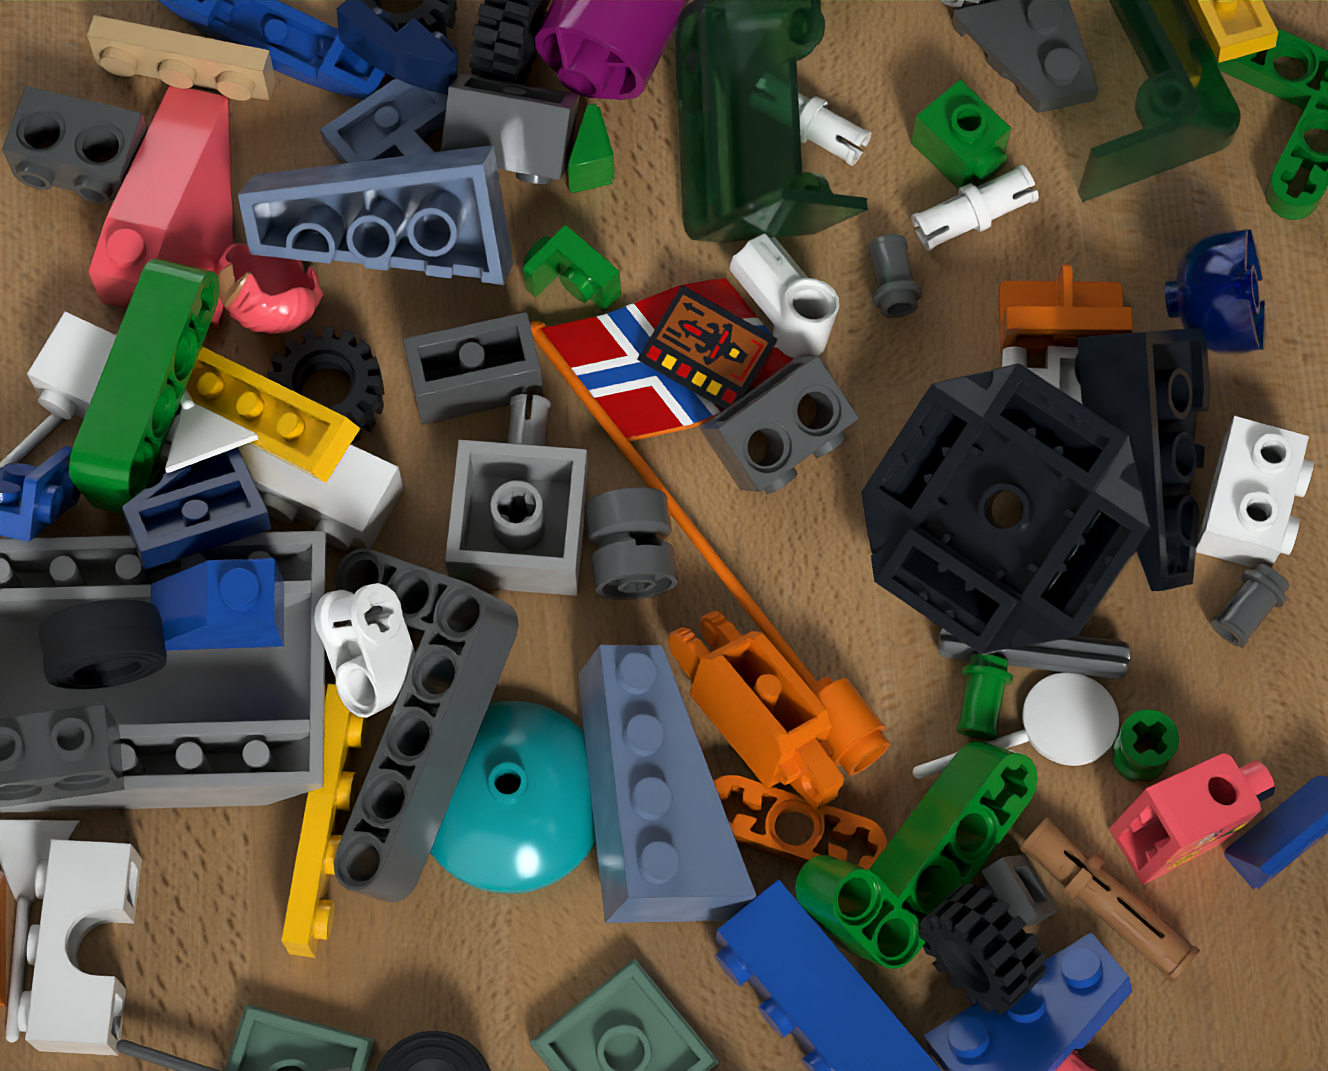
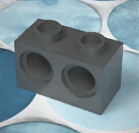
[2,86,148,204]
[699,356,859,494]
[0,703,125,808]

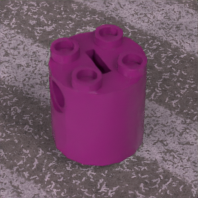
[535,0,689,100]

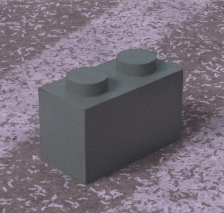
[441,73,580,184]
[403,312,544,425]

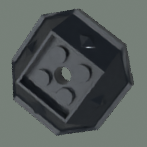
[861,363,1152,655]

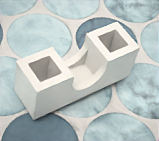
[18,839,142,1056]

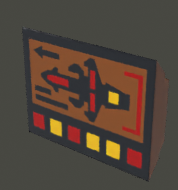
[637,285,778,410]

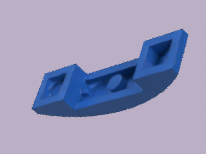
[158,0,386,100]

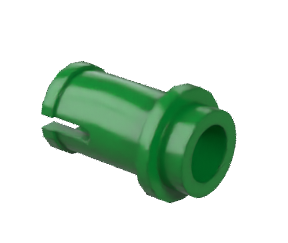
[956,654,1013,740]

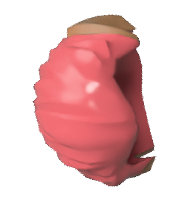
[216,243,324,334]

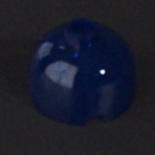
[1165,229,1266,355]

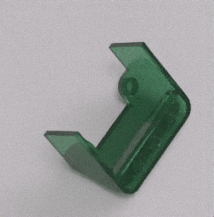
[675,0,868,243]
[983,0,1241,202]

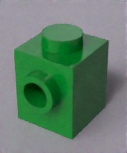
[911,79,1011,190]

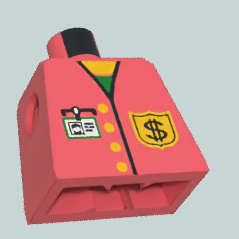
[1109,753,1275,886]

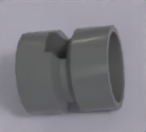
[585,487,678,600]

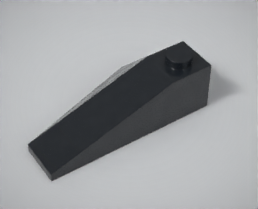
[1074,327,1210,591]

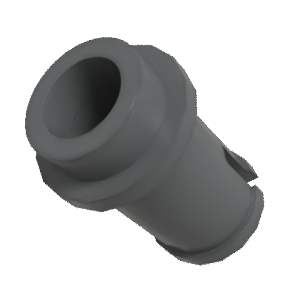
[868,234,922,318]
[1210,564,1289,648]

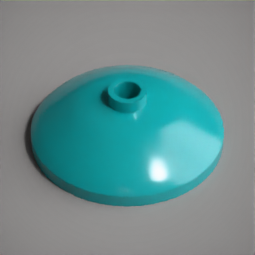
[430,701,596,894]

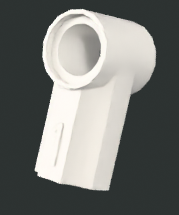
[729,233,839,359]

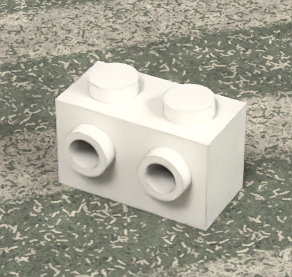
[1196,416,1314,568]

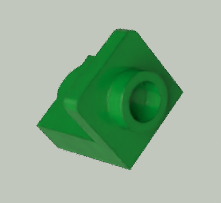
[523,225,621,312]

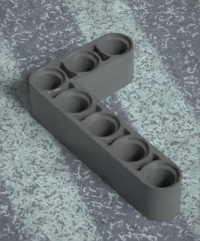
[334,548,519,903]

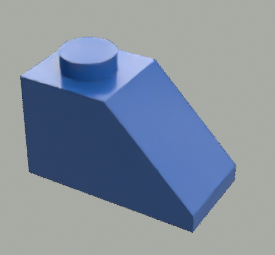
[150,558,284,651]

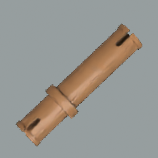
[1019,817,1200,983]

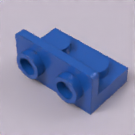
[0,446,81,542]

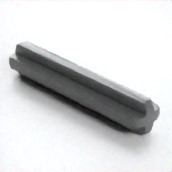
[938,627,1130,679]

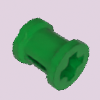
[1112,709,1180,782]

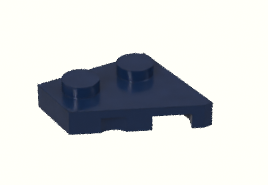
[122,447,271,569]

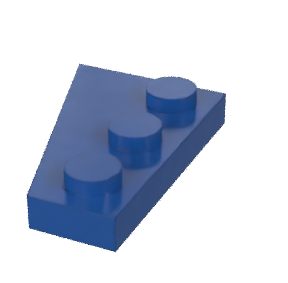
[923,932,1133,1071]

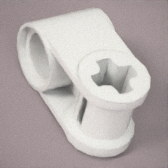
[314,583,416,718]

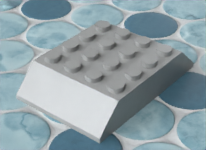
[0,531,327,813]

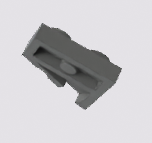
[952,0,1098,113]

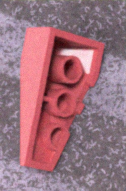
[88,85,234,329]

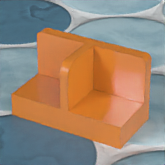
[998,265,1133,354]

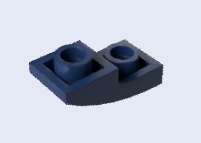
[336,0,458,95]

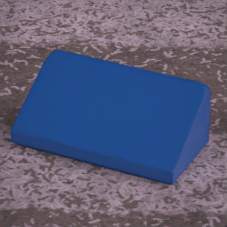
[1224,776,1328,890]

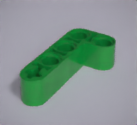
[69,258,220,515]
[795,741,1038,969]

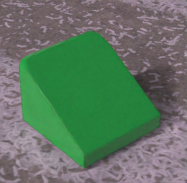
[568,103,615,193]

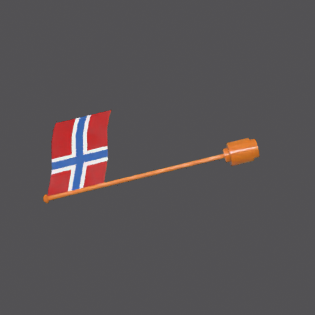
[530,278,891,776]

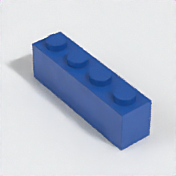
[715,879,942,1071]

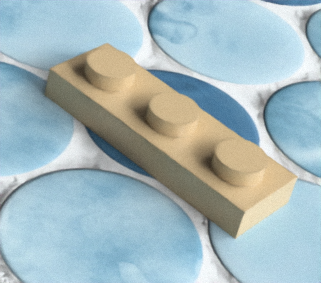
[87,15,276,101]

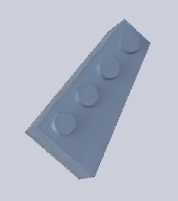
[238,145,514,285]
[578,645,756,923]

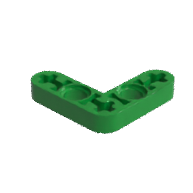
[1205,27,1328,220]

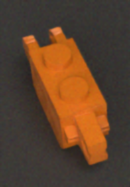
[667,610,845,810]

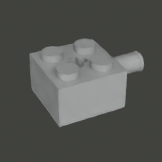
[445,394,589,596]

